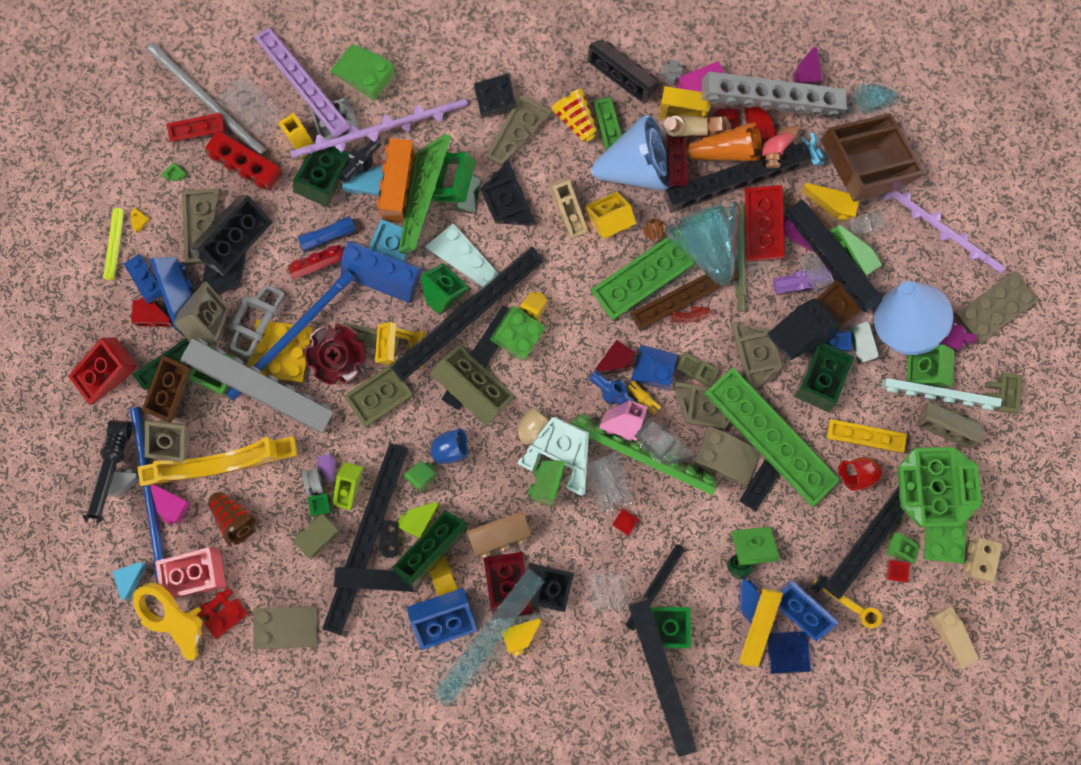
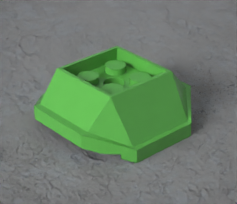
[897,447,982,528]

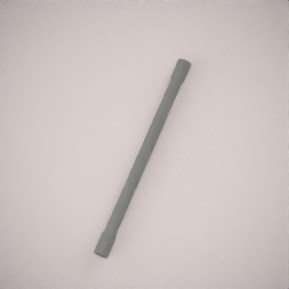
[147,43,268,157]

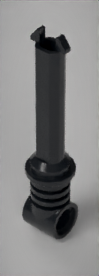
[83,420,132,524]

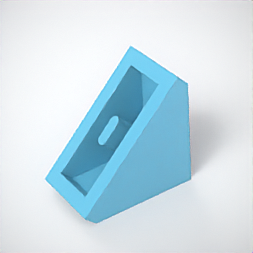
[113,562,148,601]

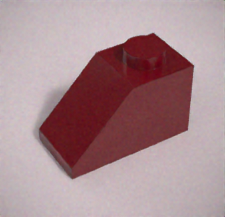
[595,340,636,375]

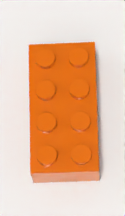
[377,138,415,223]

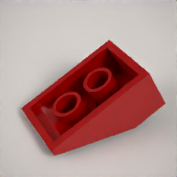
[68,337,138,405]

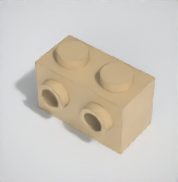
[964,537,1002,583]

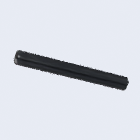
[625,544,685,631]

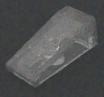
[797,252,835,293]

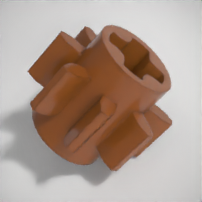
[643,218,667,241]

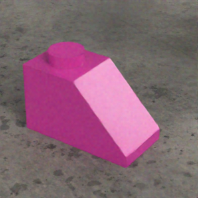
[151,484,191,525]

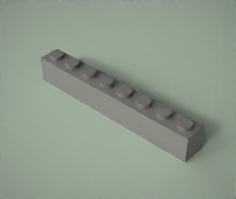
[181,338,333,433]

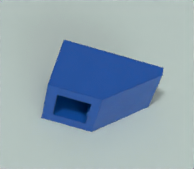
[739,579,760,624]

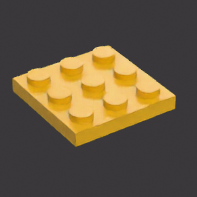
[247,319,313,384]

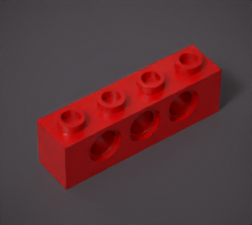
[205,130,282,191]

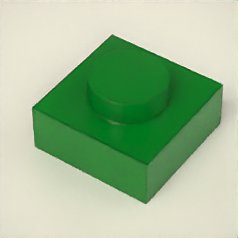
[308,494,331,517]

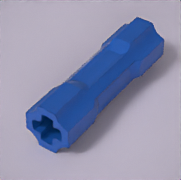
[297,216,357,252]

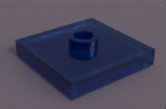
[767,631,811,674]

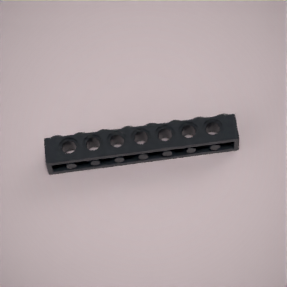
[664,141,812,213]

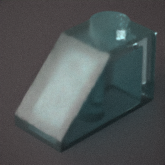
[853,82,899,115]

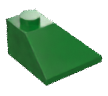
[421,263,469,315]

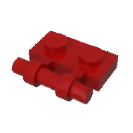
[198,587,249,639]

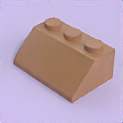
[467,511,531,559]

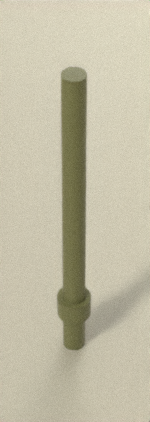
[736,203,747,312]

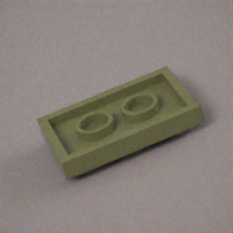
[344,366,413,428]

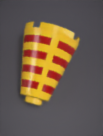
[551,88,597,142]

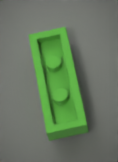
[593,97,621,151]

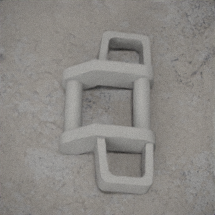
[225,285,285,359]

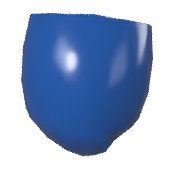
[430,428,468,464]

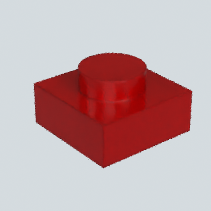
[612,509,639,536]
[886,560,910,583]

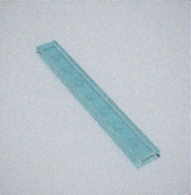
[432,569,545,707]

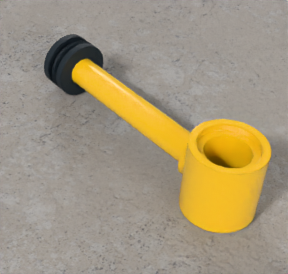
[812,575,882,628]

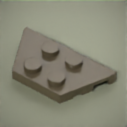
[730,321,783,390]
[673,382,730,430]

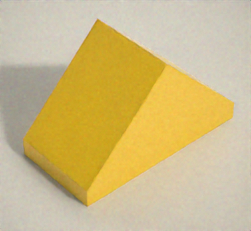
[430,556,457,596]

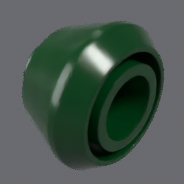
[727,555,754,580]

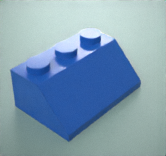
[778,578,839,642]
[407,588,478,650]

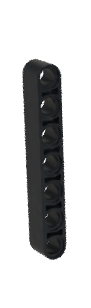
[785,200,882,312]

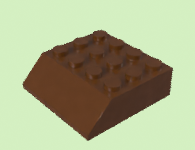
[820,113,925,202]

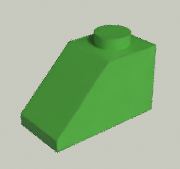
[404,461,437,493]

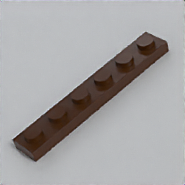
[630,262,738,331]

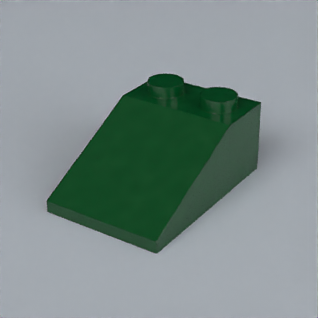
[293,146,350,207]
[794,343,854,413]

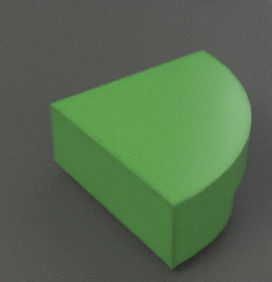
[161,162,188,181]

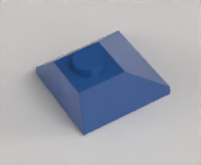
[631,345,677,391]

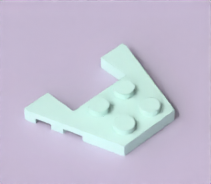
[518,417,589,495]

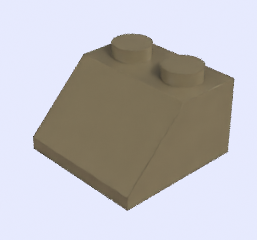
[145,420,190,462]

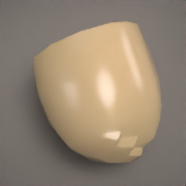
[518,407,550,445]

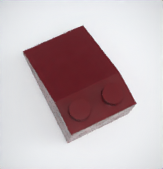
[484,552,532,620]

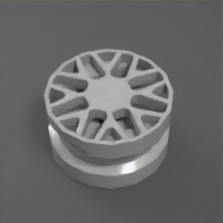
[302,467,324,497]

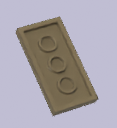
[955,271,1039,344]

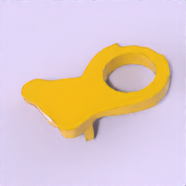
[133,583,203,661]

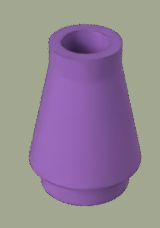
[316,453,337,483]

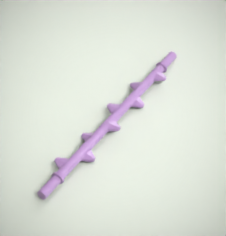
[290,99,468,158]
[882,191,1005,273]

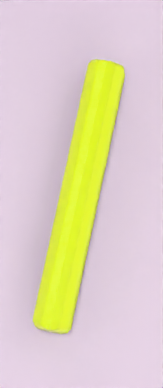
[103,208,124,280]

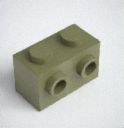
[293,514,341,560]

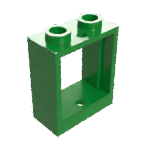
[431,151,476,202]

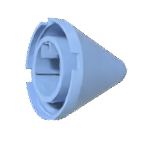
[591,115,672,190]
[874,281,953,355]

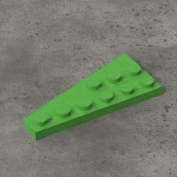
[398,134,452,255]

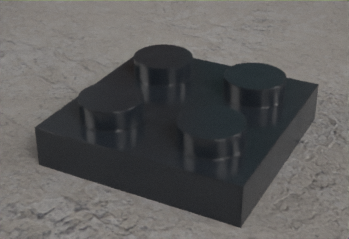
[474,73,517,118]

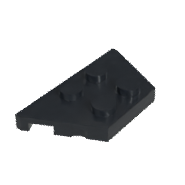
[480,160,536,226]
[202,251,247,295]

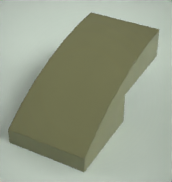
[674,352,720,387]

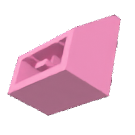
[599,400,648,441]

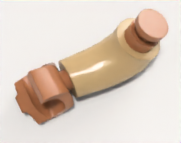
[664,116,731,137]

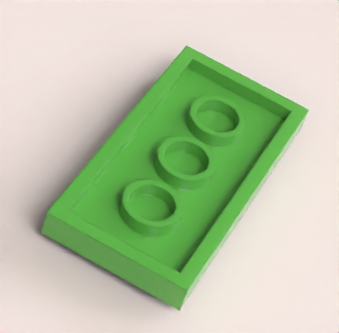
[923,483,966,564]

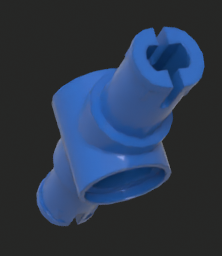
[588,370,640,405]

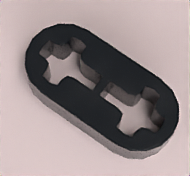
[379,520,398,558]

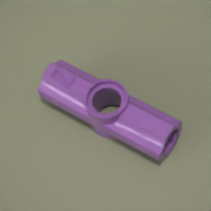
[773,269,833,295]

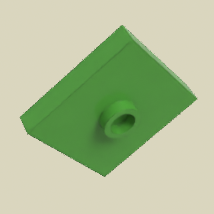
[732,527,779,565]

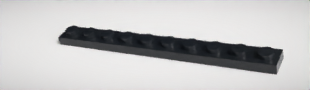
[389,246,543,382]
[322,443,408,636]

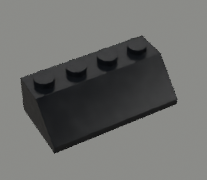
[587,39,659,104]
[189,195,273,275]

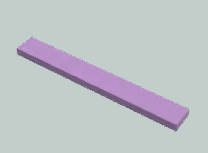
[255,27,350,138]

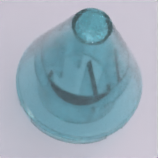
[665,202,740,286]

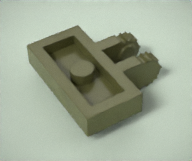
[984,373,1022,414]

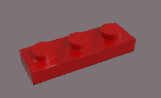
[166,113,226,142]
[288,244,343,279]

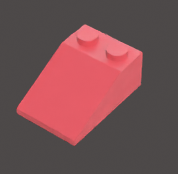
[155,547,226,599]

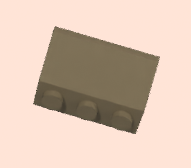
[915,401,983,449]

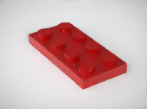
[745,185,785,262]

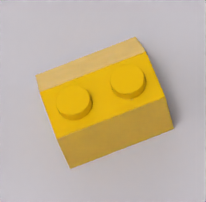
[584,191,636,239]

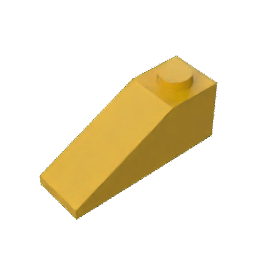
[801,182,859,223]

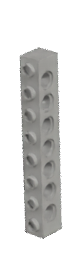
[702,72,847,118]

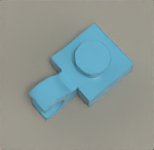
[802,132,827,166]

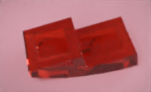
[670,306,711,323]

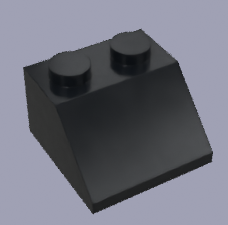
[525,562,574,612]

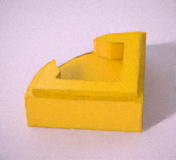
[130,207,150,234]

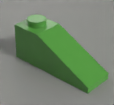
[829,225,882,276]

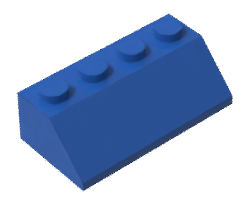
[340,241,423,303]
[150,257,194,337]

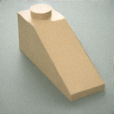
[548,177,588,239]
[929,606,979,670]

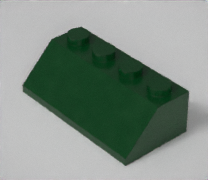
[392,510,468,589]

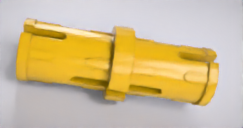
[627,380,662,416]

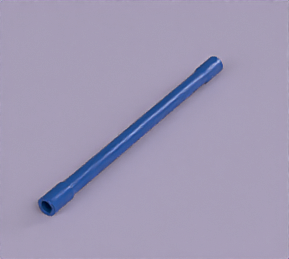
[225,270,355,401]
[130,407,164,580]

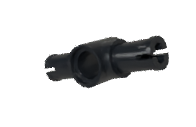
[339,139,381,183]

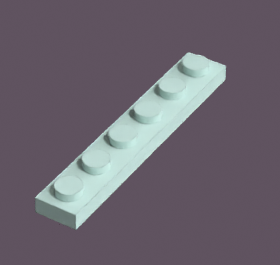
[881,378,1002,411]

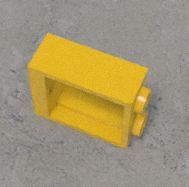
[658,86,711,120]

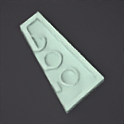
[425,224,498,287]

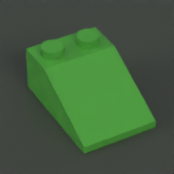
[330,44,396,101]
[528,461,565,507]

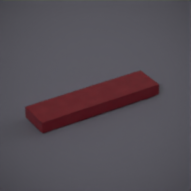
[667,133,688,186]

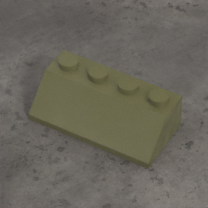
[430,345,515,426]

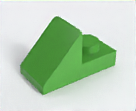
[886,532,920,564]

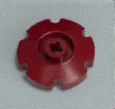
[305,324,367,385]

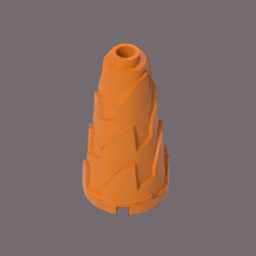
[687,123,762,161]

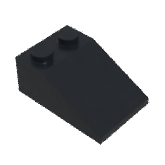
[767,298,839,360]

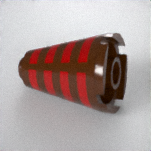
[208,492,260,546]

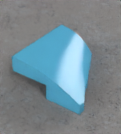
[342,165,385,196]

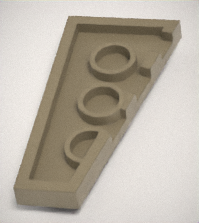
[486,95,553,166]
[182,188,221,265]

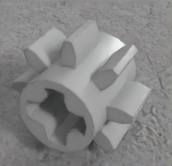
[662,60,683,84]

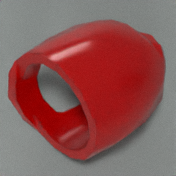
[838,457,883,491]

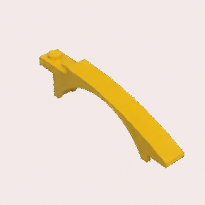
[138,436,298,486]

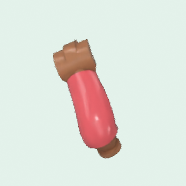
[762,126,801,168]

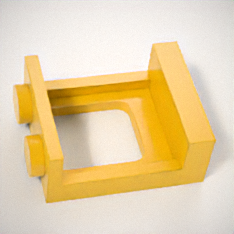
[375,322,425,370]

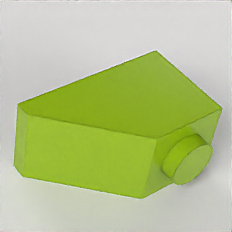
[332,462,363,511]
[398,502,440,539]

